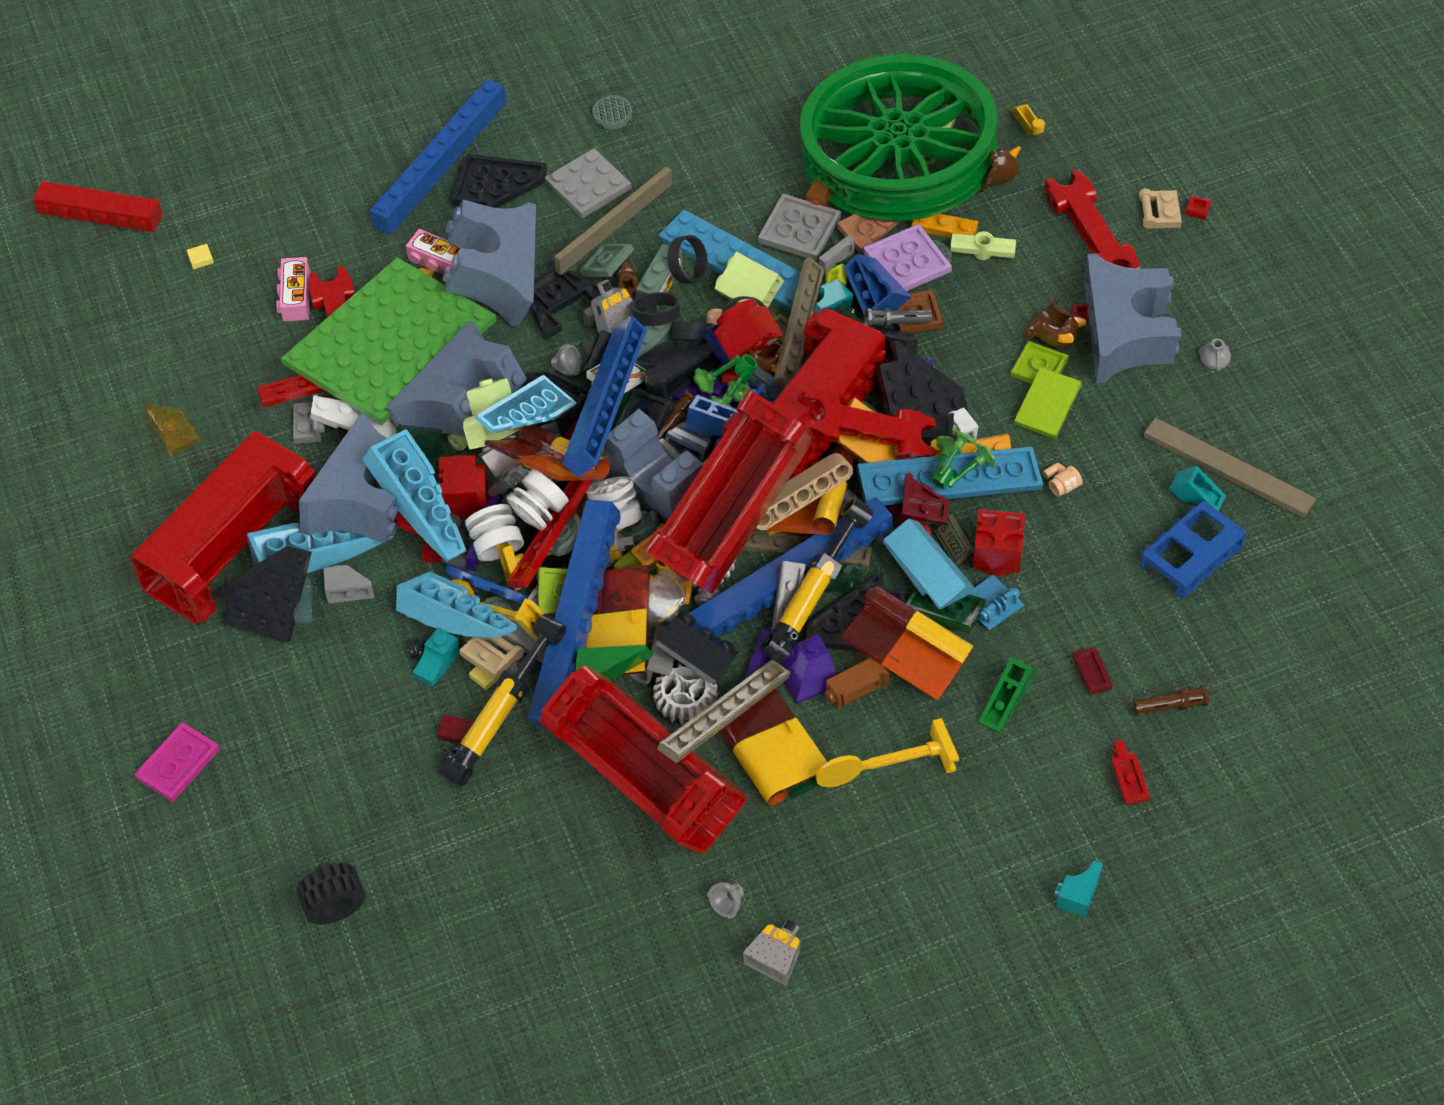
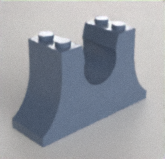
[443,200,536,327]
[1084,254,1181,384]
[385,322,527,440]
[603,409,703,525]
[299,414,425,544]

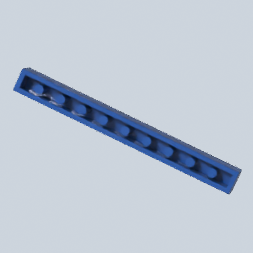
[370,79,506,235]
[562,315,647,478]
[688,497,893,637]
[527,500,621,728]

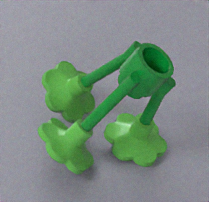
[694,354,757,408]
[930,427,996,489]

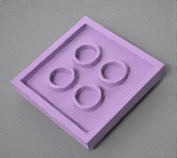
[864,224,952,291]

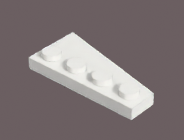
[310,396,399,438]

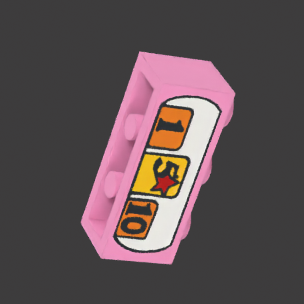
[406,229,461,275]
[276,257,310,321]

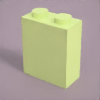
[714,252,784,308]

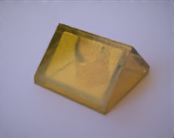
[144,404,200,456]

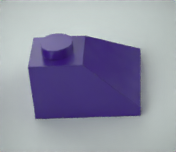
[780,635,836,704]

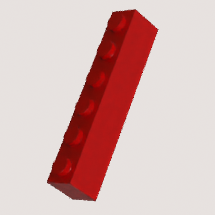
[33,181,163,232]

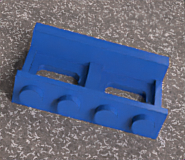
[1140,500,1247,600]

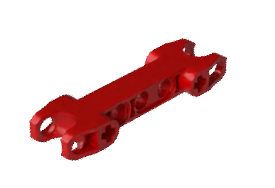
[1045,169,1141,269]
[309,265,355,318]
[798,390,936,459]

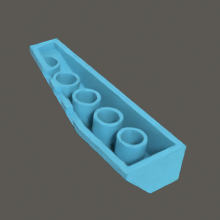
[475,375,577,433]
[362,429,466,562]
[247,523,394,573]
[396,571,517,638]

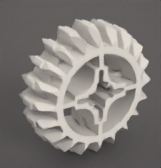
[653,663,717,725]

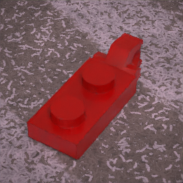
[1111,740,1150,806]

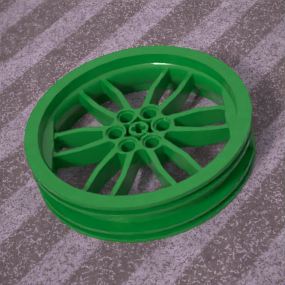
[800,54,997,221]

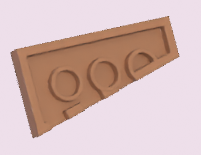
[837,214,901,253]

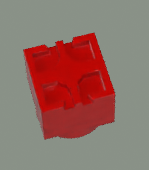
[713,299,784,361]
[439,455,489,520]
[973,509,1025,576]

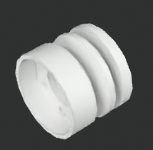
[506,469,569,531]
[586,476,642,529]
[465,504,524,561]

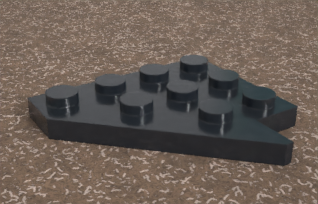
[452,154,547,208]
[875,341,968,419]
[211,545,312,642]
[806,571,906,653]

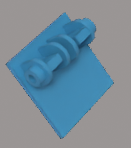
[970,575,1024,631]

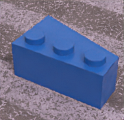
[844,254,912,318]

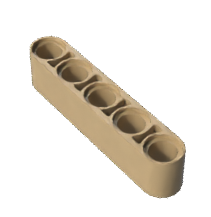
[756,453,853,530]

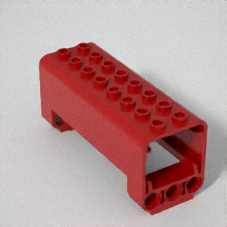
[723,308,887,481]
[643,389,816,594]
[129,431,316,624]
[540,665,748,854]

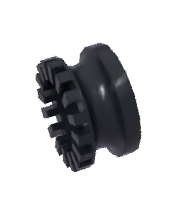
[410,638,426,659]

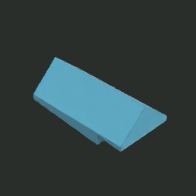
[882,519,976,610]

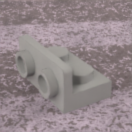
[293,394,325,444]

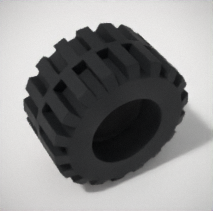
[296,863,366,925]

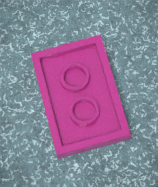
[134,722,220,802]

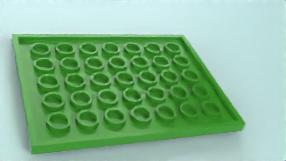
[281,257,496,425]

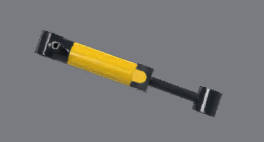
[760,497,874,664]
[439,614,567,787]

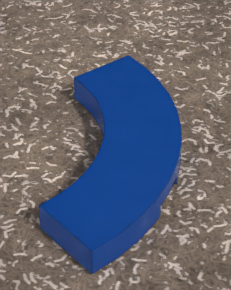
[445,564,529,603]

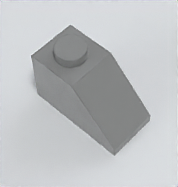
[478,442,534,478]
[324,565,375,604]

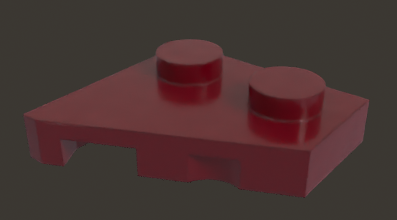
[900,473,949,525]

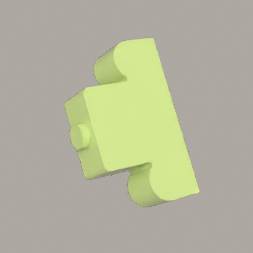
[463,378,532,449]

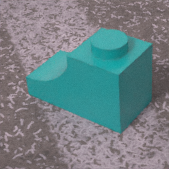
[814,279,854,314]
[1169,466,1226,511]
[413,628,460,687]
[1054,861,1103,917]

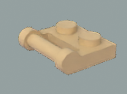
[1139,189,1182,229]
[459,637,524,680]

